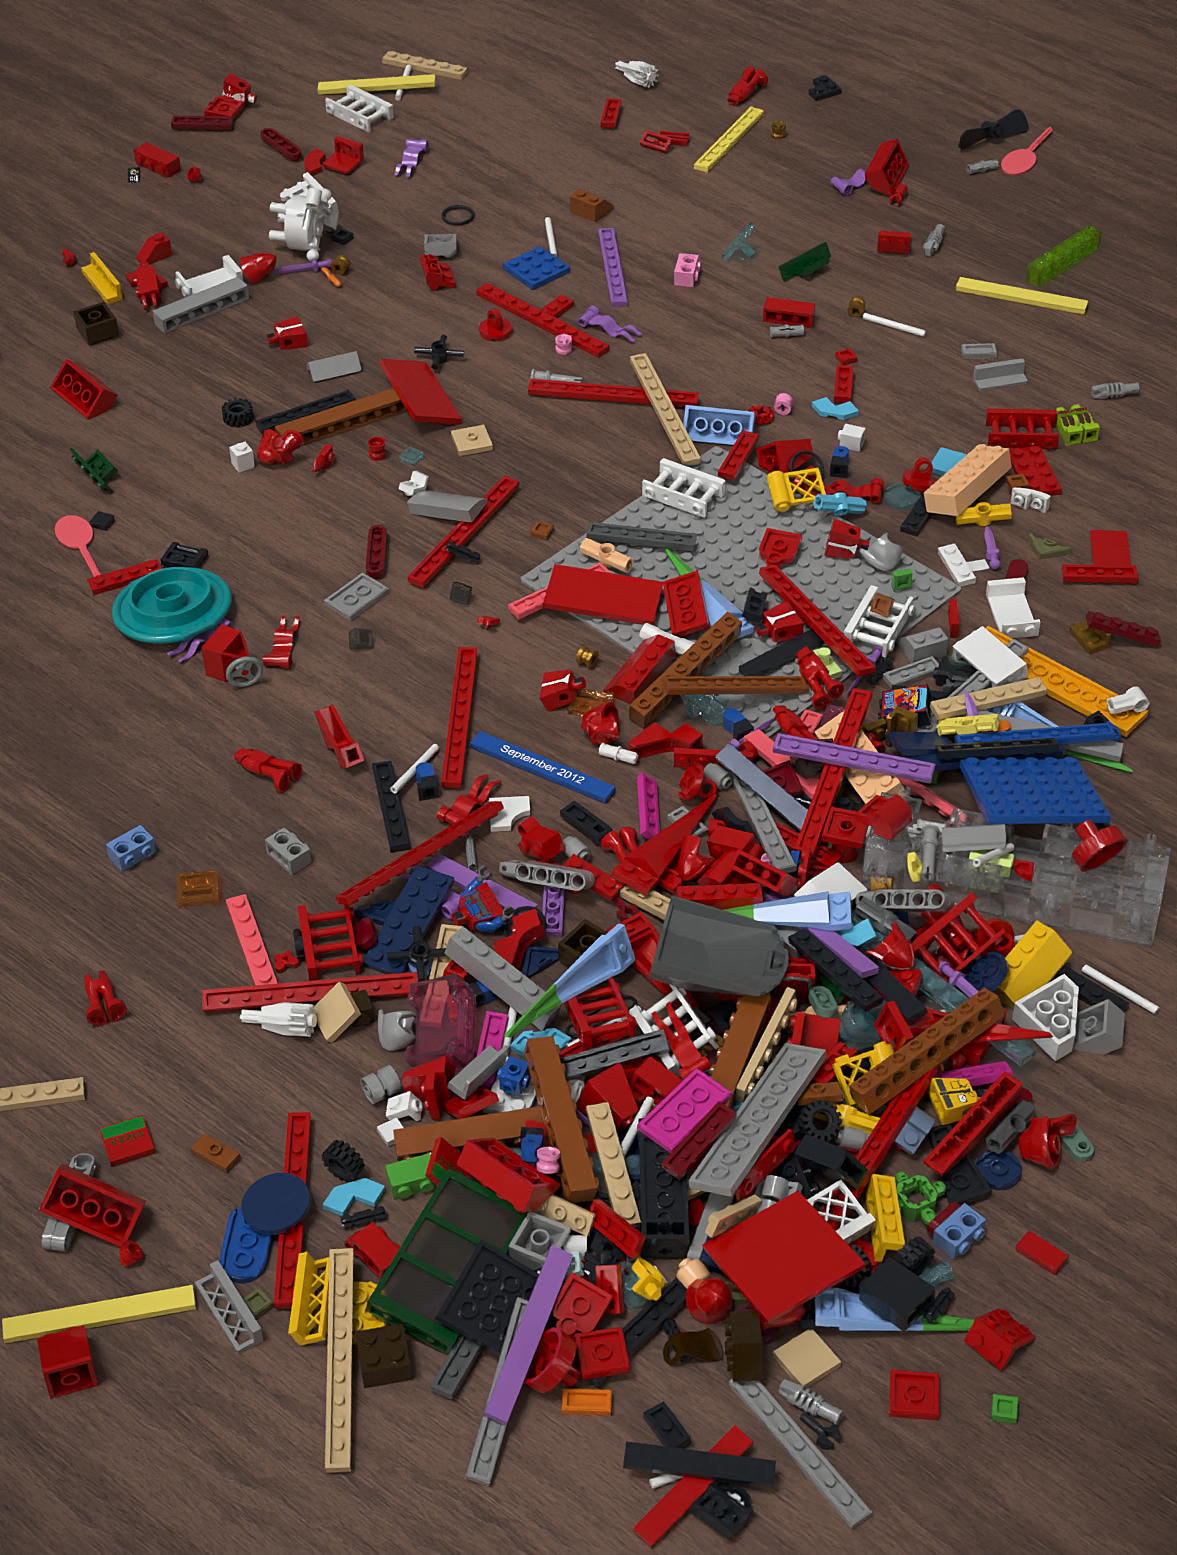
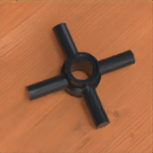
[414,334,464,370]
[387,926,447,983]

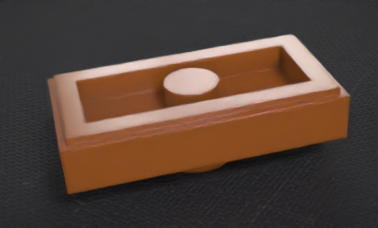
[797,1082,842,1106]
[190,1133,241,1173]

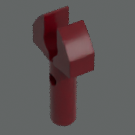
[613,895,638,922]

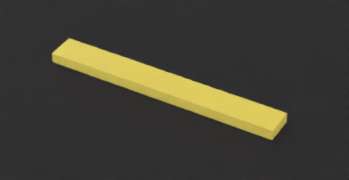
[317,74,436,95]
[694,107,764,173]
[956,277,1088,314]
[2,1285,196,1343]

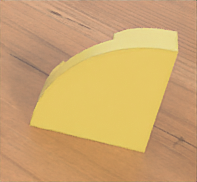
[907,852,922,882]

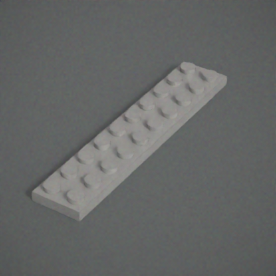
[688,1043,827,1197]

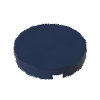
[976,1150,1021,1191]

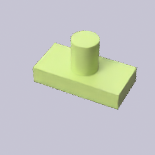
[813,647,842,679]

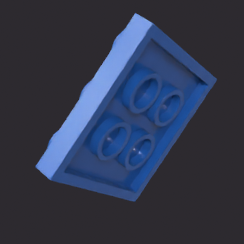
[503,246,570,290]

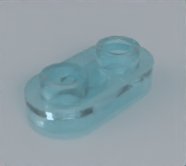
[619,1261,647,1309]

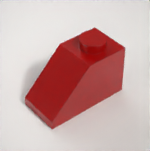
[136,232,172,265]

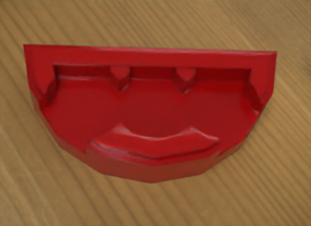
[657,868,683,894]

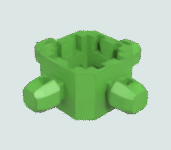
[895,1171,946,1225]

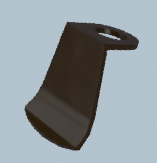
[663,1328,723,1365]

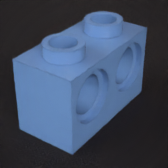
[106,825,156,871]
[932,1203,986,1260]

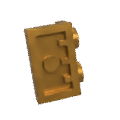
[1069,621,1111,655]
[885,706,918,746]

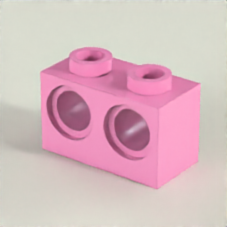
[674,253,701,287]

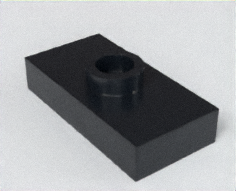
[643,1401,691,1448]

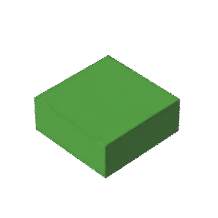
[891,569,913,590]
[991,1394,1018,1424]

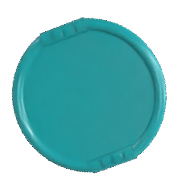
[112,567,232,644]

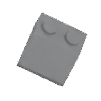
[896,627,949,663]
[1073,999,1125,1054]
[508,1211,571,1270]

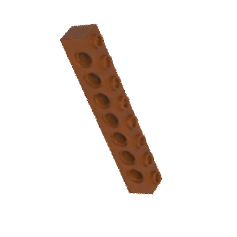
[629,612,742,729]
[849,988,1005,1115]

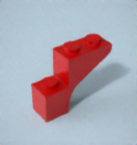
[314,705,365,768]
[628,722,703,759]
[493,909,546,971]

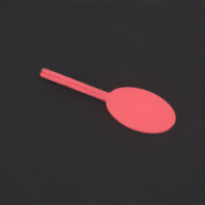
[1001,127,1053,175]
[55,515,101,577]

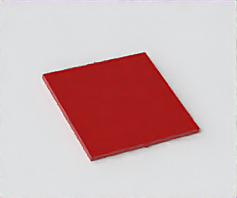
[702,1191,866,1324]

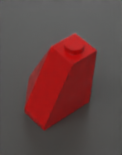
[756,439,813,473]
[576,1063,639,1132]

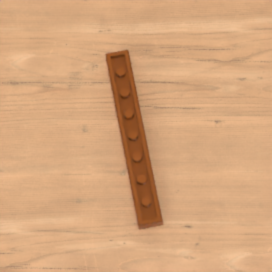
[661,676,809,695]

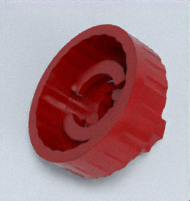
[1071,820,1127,872]
[523,1327,581,1393]

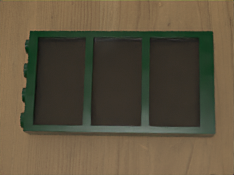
[365,1168,529,1355]

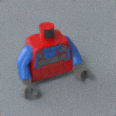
[452,866,517,933]

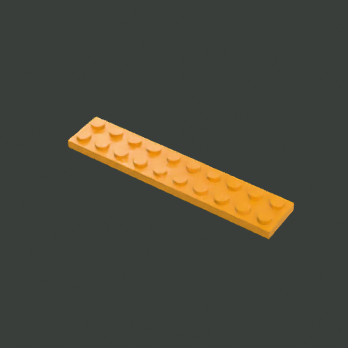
[985,626,1148,737]

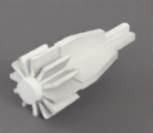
[615,61,659,88]
[240,1002,317,1037]

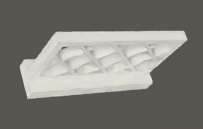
[807,1180,876,1244]

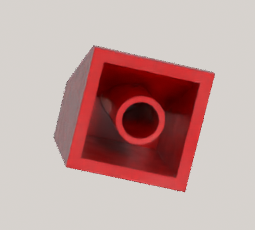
[37,1325,98,1399]

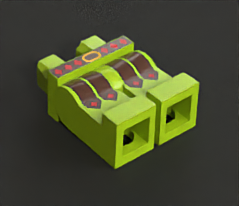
[1055,404,1100,446]

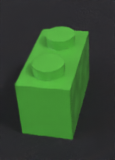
[385,1154,437,1200]

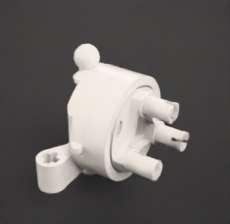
[269,188,339,262]

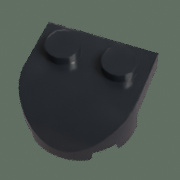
[689,1481,753,1540]

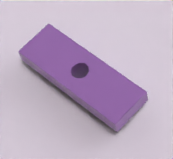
[542,885,565,937]

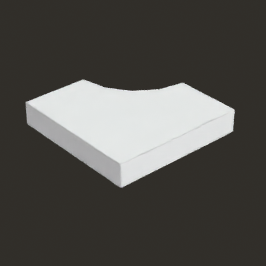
[489,796,530,832]

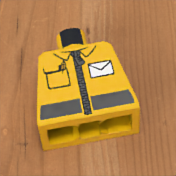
[928,1078,985,1125]

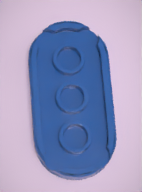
[219,1207,273,1283]

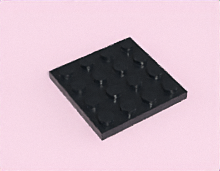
[435,1240,562,1357]

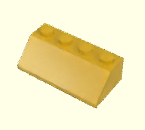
[993,920,1073,1010]

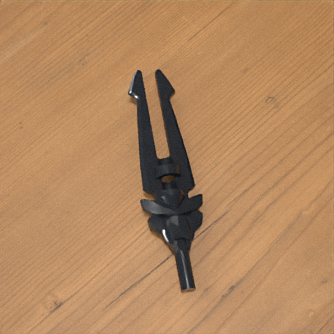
[583,1181,641,1286]

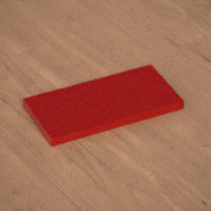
[379,358,462,424]
[543,564,663,625]

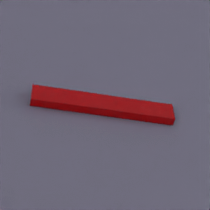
[633,1425,754,1548]

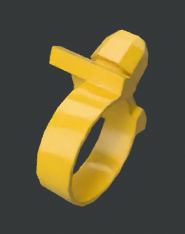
[631,1258,667,1301]

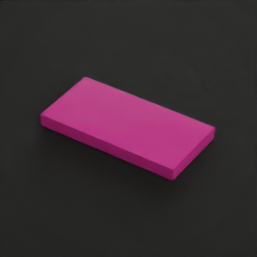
[637,1068,731,1153]

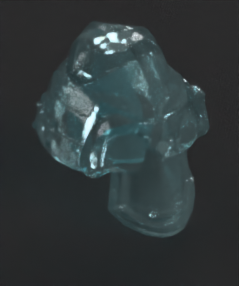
[680,694,725,724]
[839,1001,887,1043]

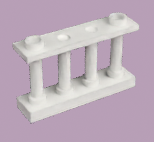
[325,84,394,132]
[642,458,726,518]
[844,585,915,657]
[629,984,719,1077]

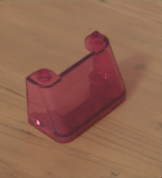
[404,974,476,1068]

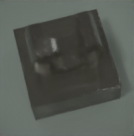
[449,581,473,605]

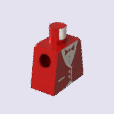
[223,73,257,108]

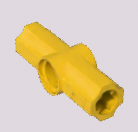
[956,502,1012,526]
[813,1103,880,1134]

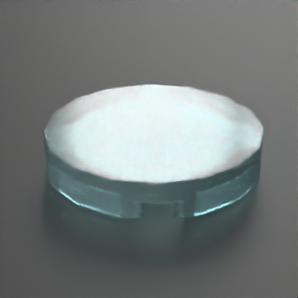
[885,483,921,510]

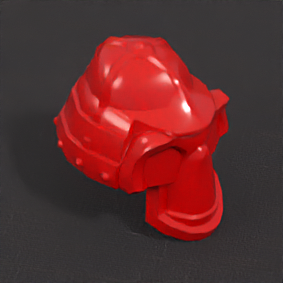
[257,429,304,465]
[581,701,619,745]
[1018,1113,1077,1170]

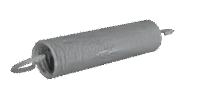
[465,834,477,872]

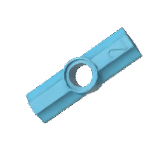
[813,492,867,516]

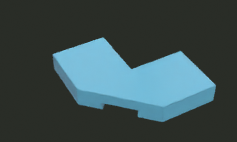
[811,397,859,420]
[835,918,878,948]
[510,1028,572,1059]
[323,1178,385,1216]

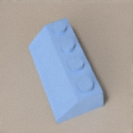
[683,405,756,445]

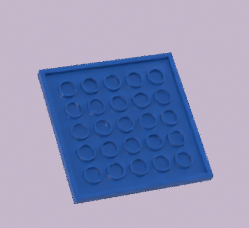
[959,757,1111,824]

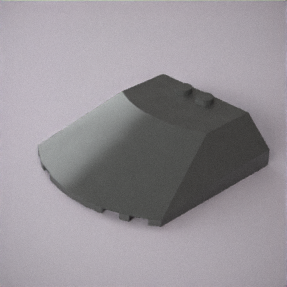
[649,896,789,997]

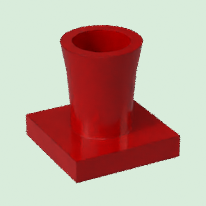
[821,807,869,863]
[874,1001,935,1052]

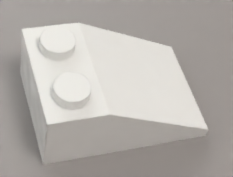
[794,862,868,906]

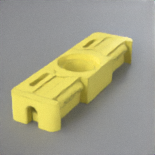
[936,714,1000,736]

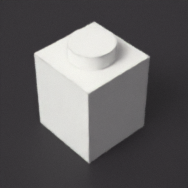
[838,424,865,452]
[229,442,255,473]

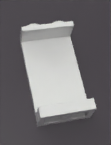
[175,255,243,297]
[986,577,1040,638]
[953,626,1028,688]

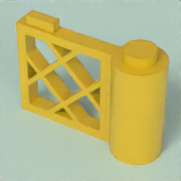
[766,468,826,512]
[832,1041,894,1106]

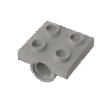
[755,1175,803,1214]

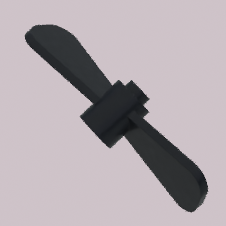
[958,109,1028,149]

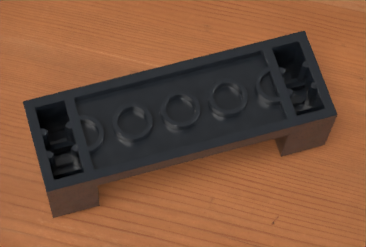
[638,1118,689,1258]

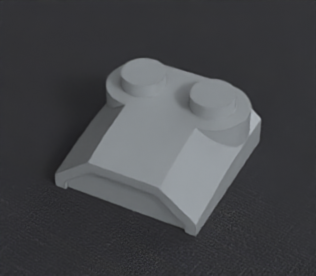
[424,234,457,258]

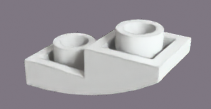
[1011,487,1051,513]

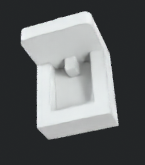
[399,471,428,497]
[386,1091,423,1121]

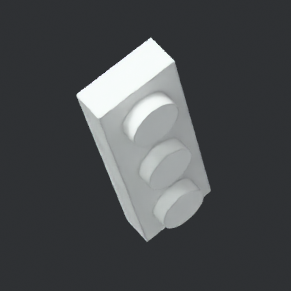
[938,543,976,587]

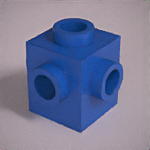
[497,1056,531,1096]

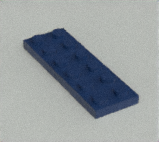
[363,865,455,974]

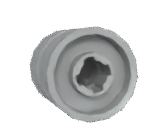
[360,1065,402,1104]

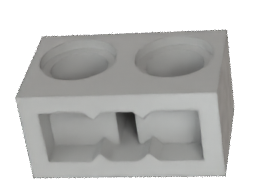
[265,828,311,875]

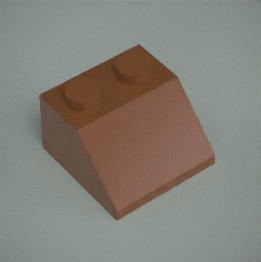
[570,189,614,222]

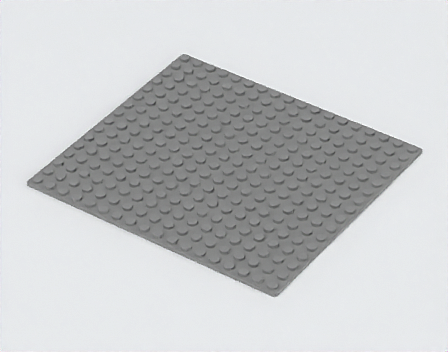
[521,446,961,738]

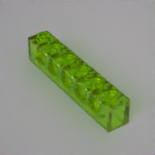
[1026,225,1101,287]

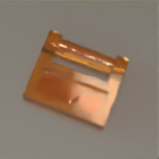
[568,688,615,717]
[177,870,220,907]

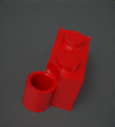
[517,816,565,861]
[707,825,764,859]
[344,1222,403,1280]

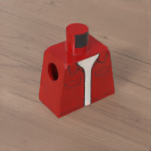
[266,316,308,350]
[824,519,870,559]
[756,601,804,642]
[539,670,586,711]

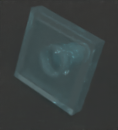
[721,222,756,261]

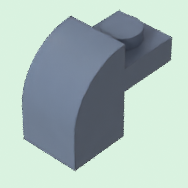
[893,1106,935,1155]

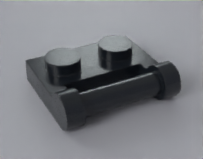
[160,542,208,568]

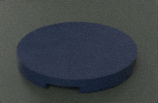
[951,952,1009,1004]
[241,1173,311,1235]

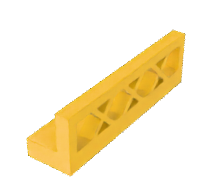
[81,252,123,305]
[865,1174,905,1262]
[288,1252,329,1346]

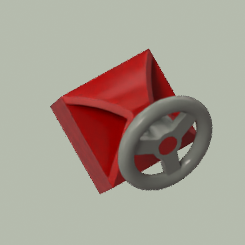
[201,624,264,687]

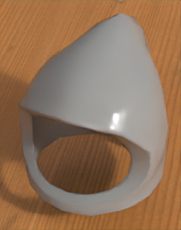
[860,532,903,571]
[378,1009,417,1051]

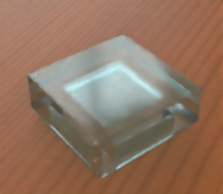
[399,447,424,466]

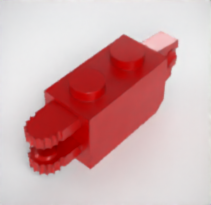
[134,262,162,310]

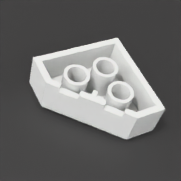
[1012,974,1079,1061]

